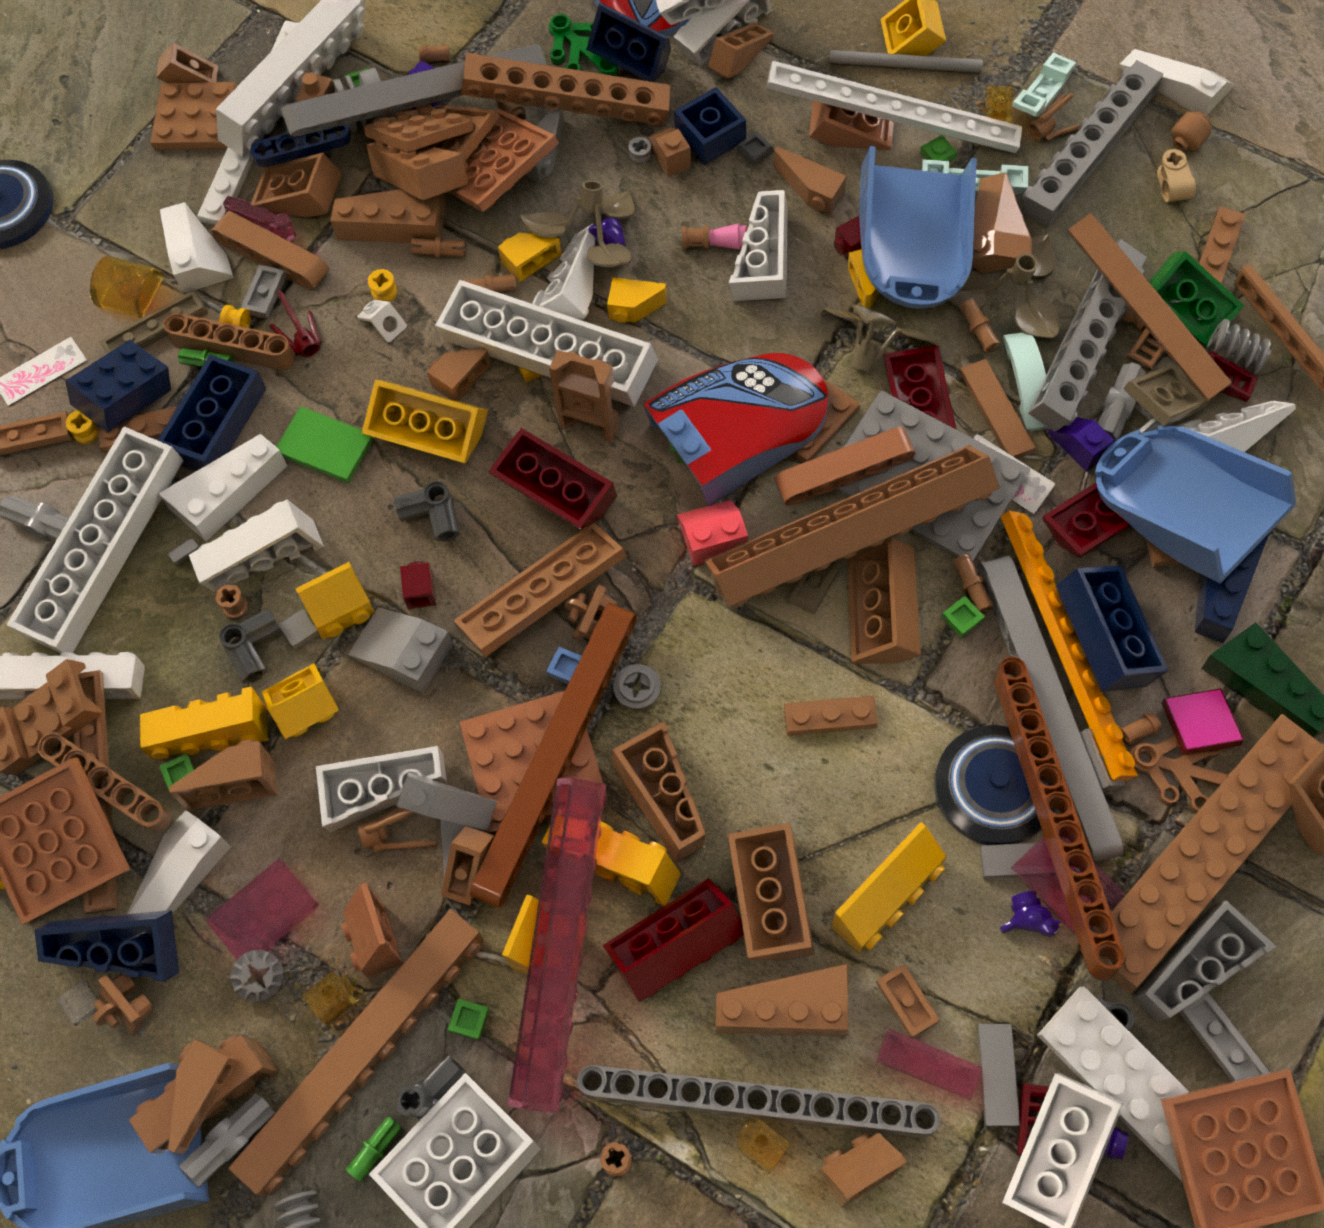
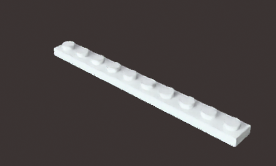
[197,21,299,225]
[766,61,1022,154]

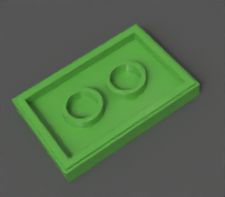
[276,406,375,484]

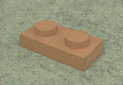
[876,964,940,1039]

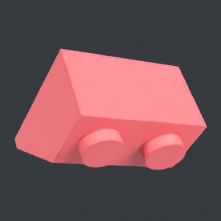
[677,500,748,566]

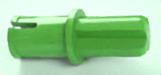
[178,348,234,367]
[345,1117,402,1183]

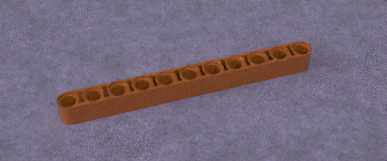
[470,603,637,908]
[994,656,1125,981]

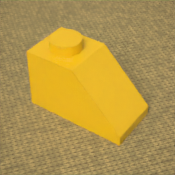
[498,232,562,283]
[848,249,880,309]
[607,278,667,323]

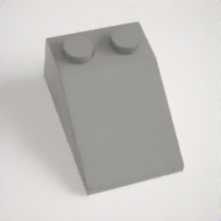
[348,607,453,694]

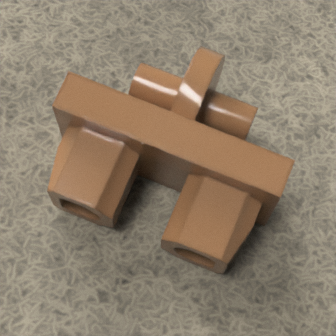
[564,584,617,642]
[93,973,152,1035]

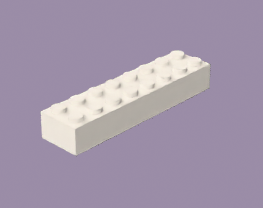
[216,0,366,157]
[435,280,658,407]
[7,427,184,653]

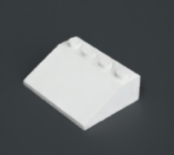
[369,1073,541,1228]

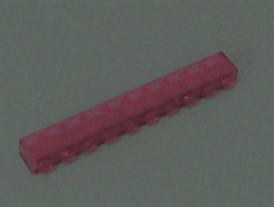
[507,778,606,1113]

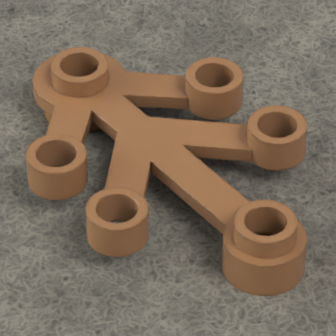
[1130,734,1231,813]

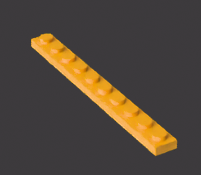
[1000,511,1138,781]

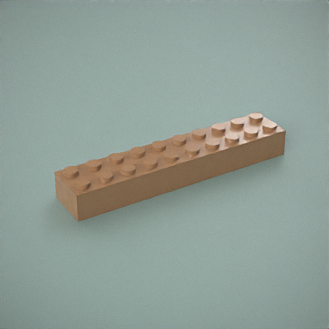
[705,445,1000,607]
[1078,714,1323,994]

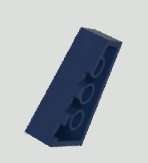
[1195,533,1270,643]
[34,910,179,982]

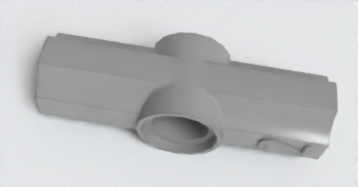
[1098,362,1146,443]
[0,495,69,540]
[178,1093,275,1189]

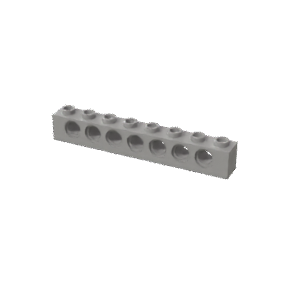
[1022,60,1163,228]
[1028,239,1147,432]

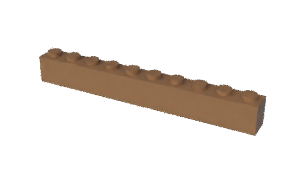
[228,909,483,1198]

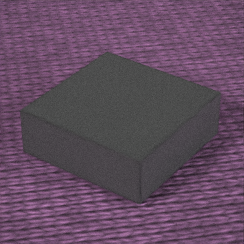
[737,131,773,166]

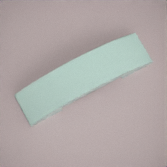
[1012,53,1076,117]
[922,159,1028,198]
[1003,333,1050,432]

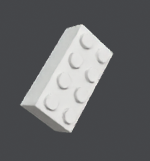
[1002,1073,1124,1228]

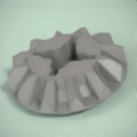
[613,664,661,711]
[231,950,283,1002]

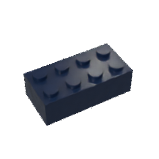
[157,354,266,471]
[1056,565,1169,692]

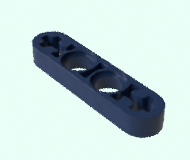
[250,124,351,167]

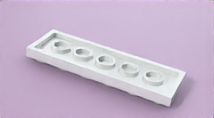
[1037,986,1189,1182]

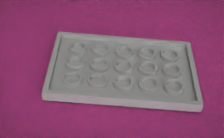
[834,390,1030,563]

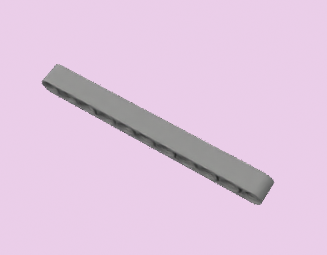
[281,44,547,137]
[979,556,1123,862]
[577,1065,941,1138]

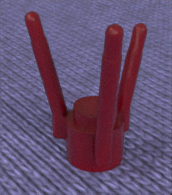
[270,291,322,357]

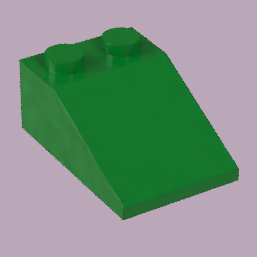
[1149,251,1245,348]

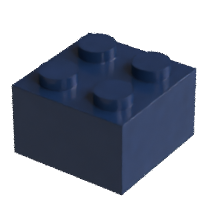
[674,87,746,165]

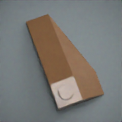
[972,172,1032,274]

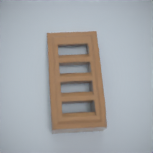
[1127,328,1165,370]

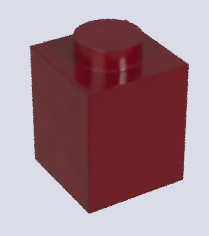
[834,216,861,260]
[400,561,437,610]

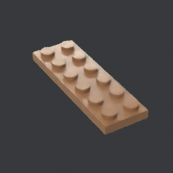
[453,523,627,657]

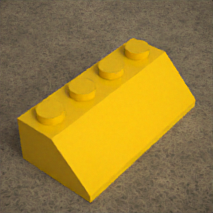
[362,379,488,463]
[832,822,947,954]

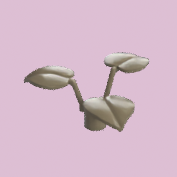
[520,180,635,267]
[949,234,1060,339]
[821,304,941,372]

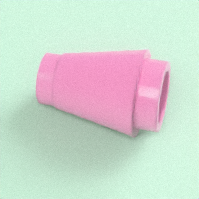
[709,223,748,250]

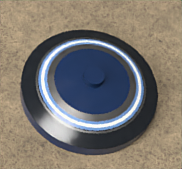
[0,160,53,249]
[934,725,1055,845]

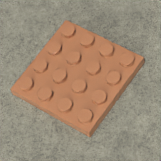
[448,108,559,212]
[459,691,608,835]
[0,757,130,925]
[1160,1069,1324,1228]

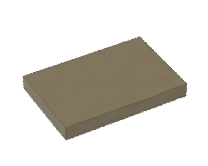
[1123,365,1211,427]

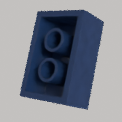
[65,340,171,432]

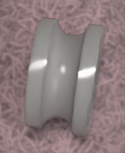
[628,137,652,164]

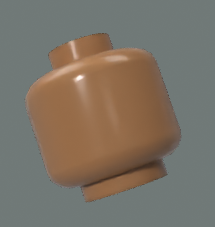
[1171,111,1212,152]

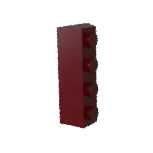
[488,428,617,530]
[603,878,744,1002]

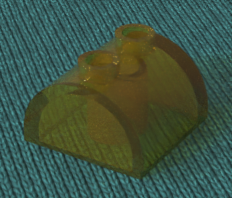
[90,256,164,318]

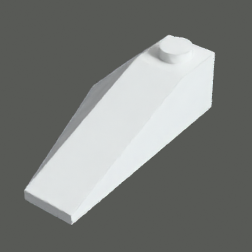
[1119,49,1234,116]
[160,202,234,293]
[532,224,595,320]
[1177,401,1296,452]
[127,810,231,914]

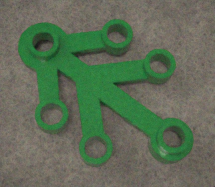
[548,14,618,76]

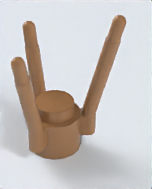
[1028,93,1080,142]
[358,807,438,852]

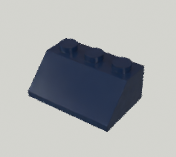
[586,3,671,82]

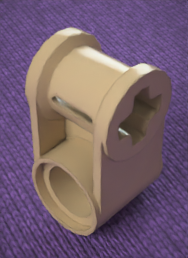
[1157,149,1196,203]

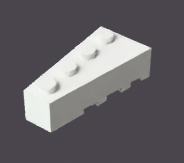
[159,434,287,541]
[316,746,447,832]

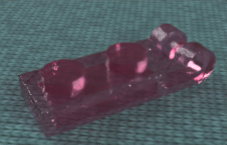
[223,196,296,242]

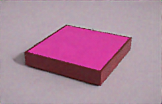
[1161,688,1244,756]

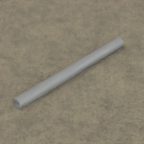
[830,50,983,73]

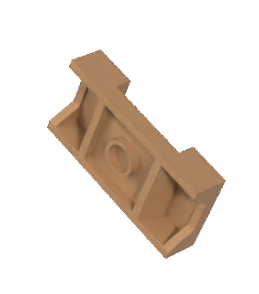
[549,350,619,443]
[0,659,102,775]

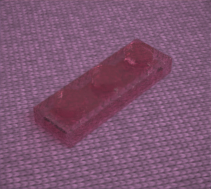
[876,1029,982,1100]

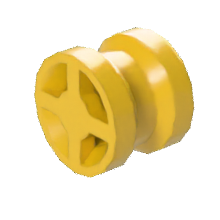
[368,269,398,302]
[219,305,251,328]
[66,410,98,444]

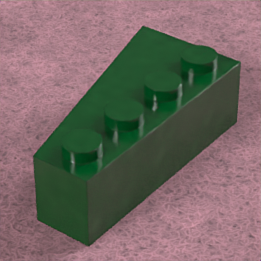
[1201,622,1324,738]

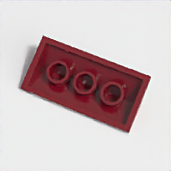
[883,345,957,430]
[1042,483,1130,558]

